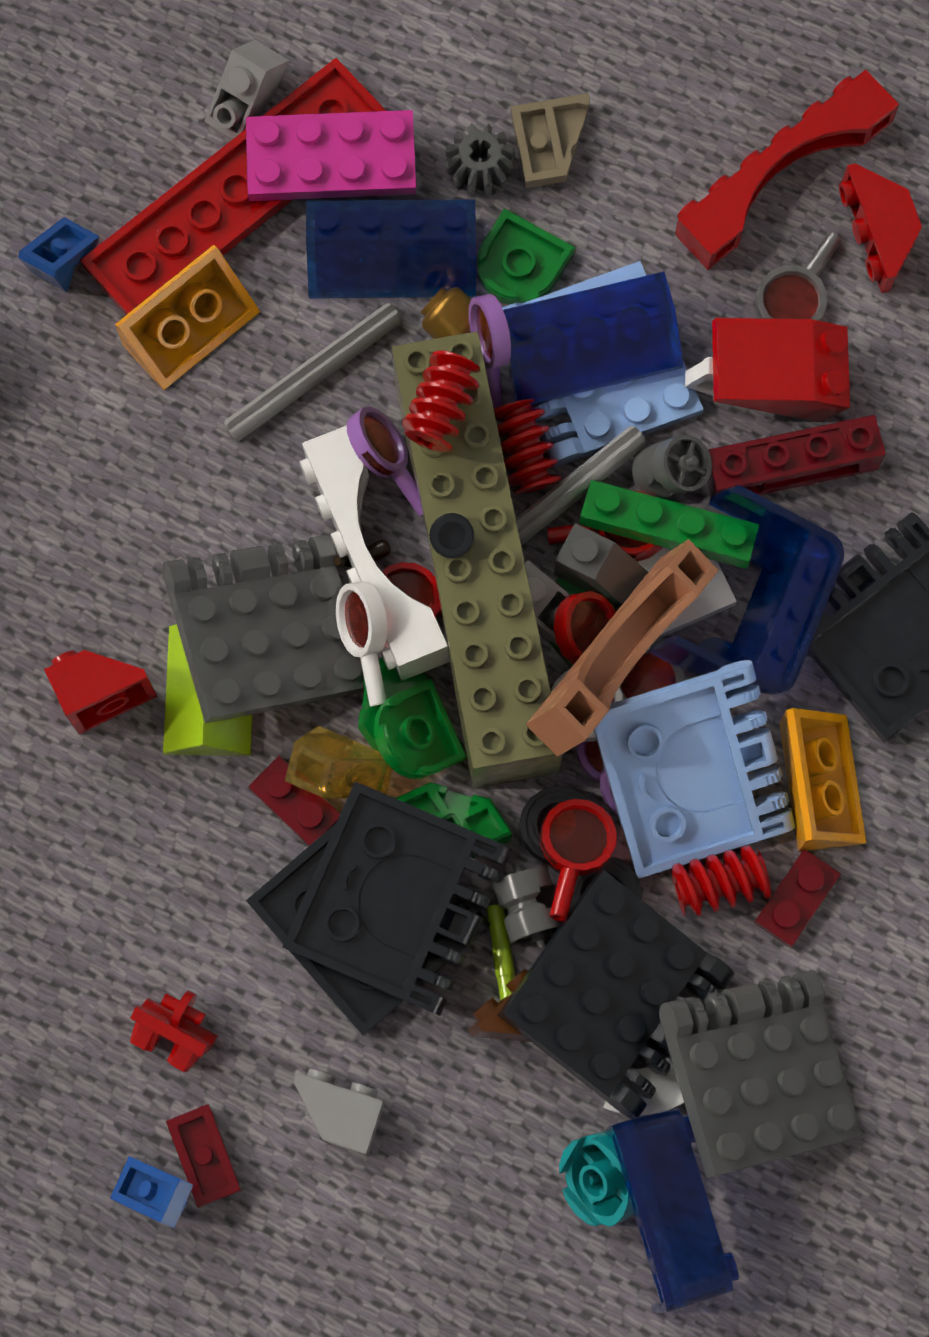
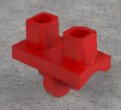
[130,990,218,1072]

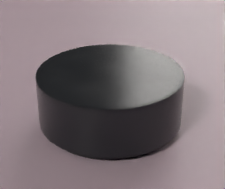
[429,513,474,558]

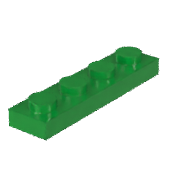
[579,480,759,569]

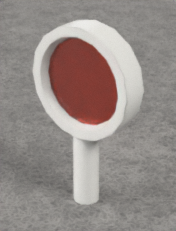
[336,581,388,707]

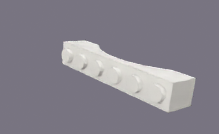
[299,426,450,681]

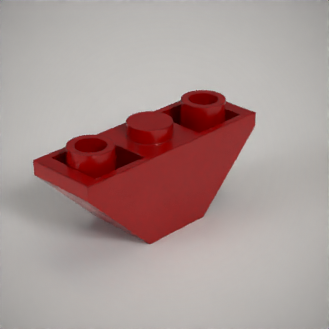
[839,163,922,293]

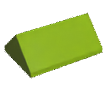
[163,624,253,756]

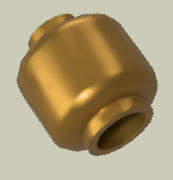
[420,287,483,339]

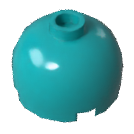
[559,1131,651,1227]

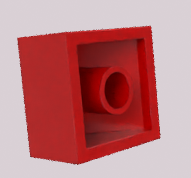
[44,650,158,734]

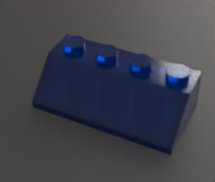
[306,199,476,299]
[503,271,684,405]

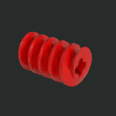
[402,350,481,453]
[494,399,562,494]
[672,845,771,916]

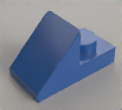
[18,217,99,292]
[110,1156,193,1228]

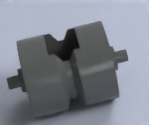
[632,435,712,499]
[492,862,562,950]

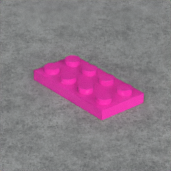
[246,110,416,201]

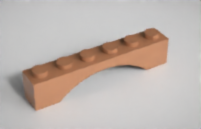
[526,539,719,757]

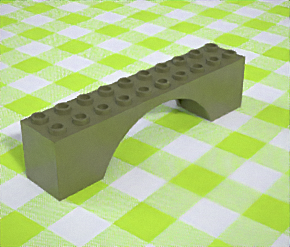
[392,331,562,789]

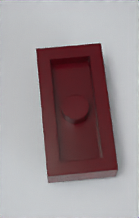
[248,756,340,847]
[754,849,841,948]
[166,1104,242,1208]

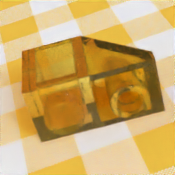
[285,726,393,799]

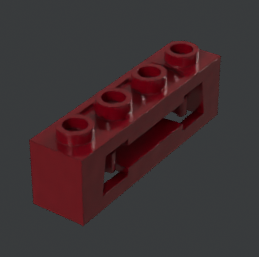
[707,415,886,505]

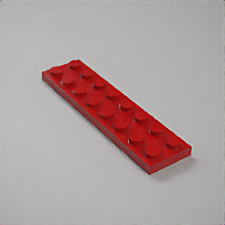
[80,58,386,315]

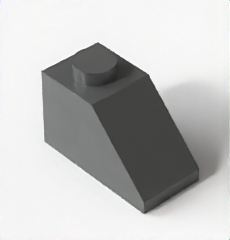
[554,523,648,608]

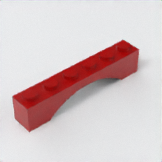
[675,69,899,270]

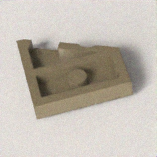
[510,93,590,189]

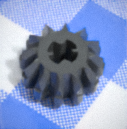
[445,123,515,196]

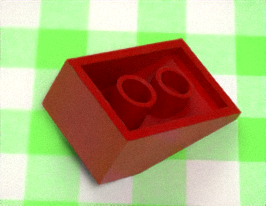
[712,318,850,422]

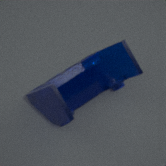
[648,485,844,695]
[603,1108,739,1313]

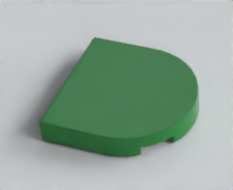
[477,208,576,304]
[374,679,467,779]

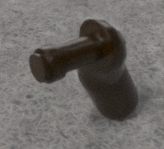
[334,539,391,568]

